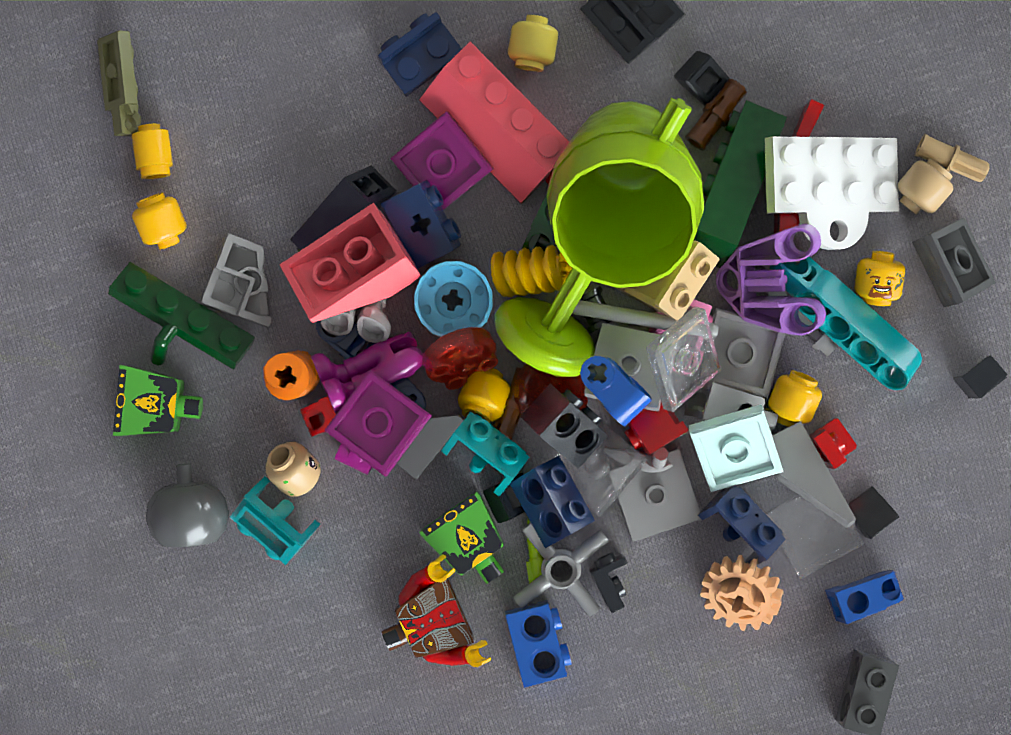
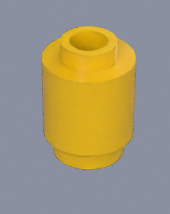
[131,123,173,179]

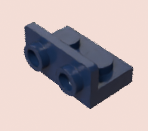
[378,12,462,97]

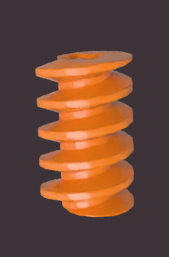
[263,350,320,400]

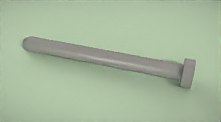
[556,291,719,338]

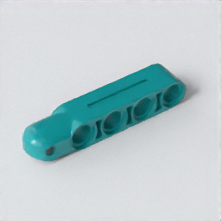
[769,250,922,390]

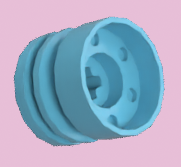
[414,261,493,339]

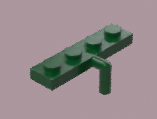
[108,262,255,370]

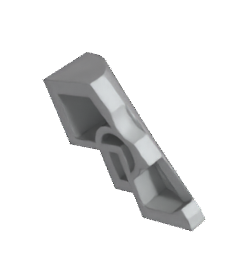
[199,233,271,327]

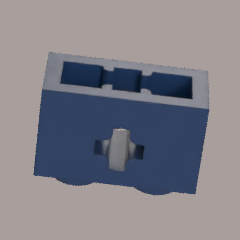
[381,180,461,269]

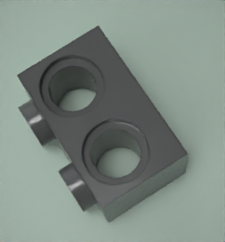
[835,649,899,735]

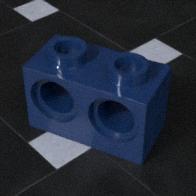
[510,456,595,548]

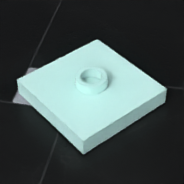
[689,404,783,492]

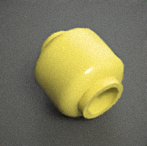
[508,15,558,72]

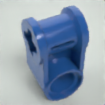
[580,356,652,426]

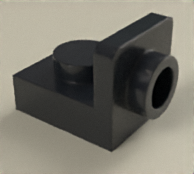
[589,552,628,613]

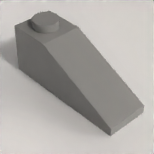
[772,421,856,528]

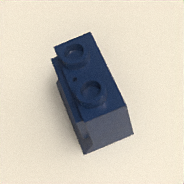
[698,485,786,564]

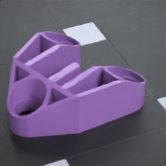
[716,223,826,336]

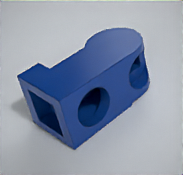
[825,570,904,624]

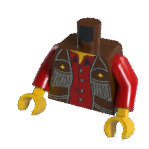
[381,554,491,667]

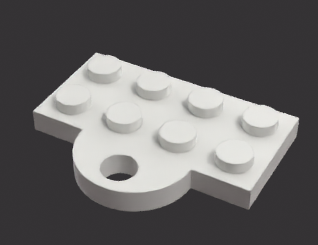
[765,137,899,250]

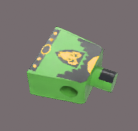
[113,365,203,436]
[419,490,504,584]

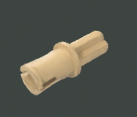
[915,134,989,182]

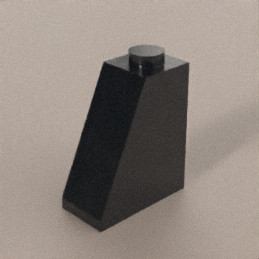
[290,165,397,252]

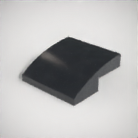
[580,0,686,64]

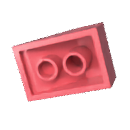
[279,203,422,323]

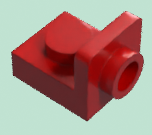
[809,418,857,469]

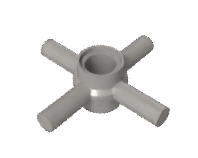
[513,522,609,617]

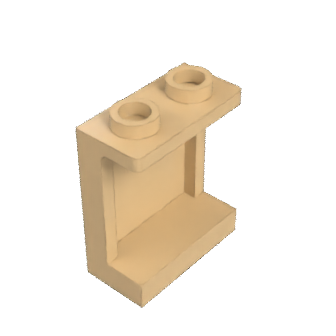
[615,240,719,322]

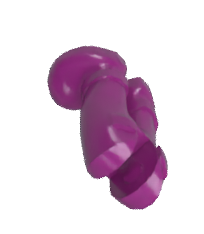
[311,332,426,414]

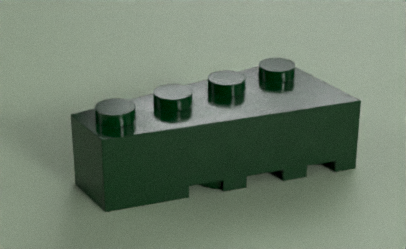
[694,100,787,268]

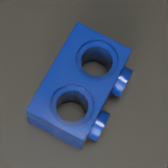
[505,600,572,688]

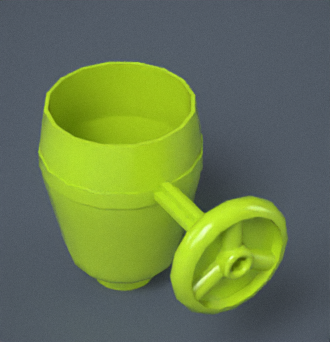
[494,97,704,377]

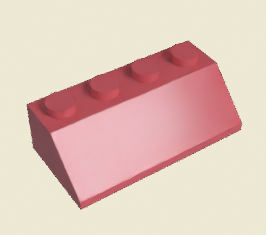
[419,41,569,204]

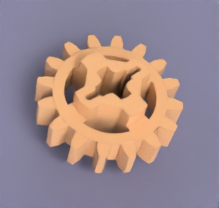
[700,555,783,631]

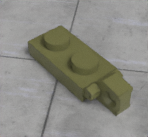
[97,30,141,137]

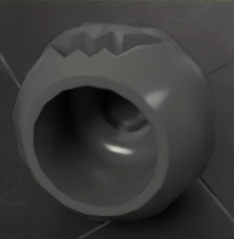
[146,463,229,547]

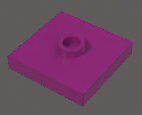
[390,112,494,210]
[324,370,432,477]

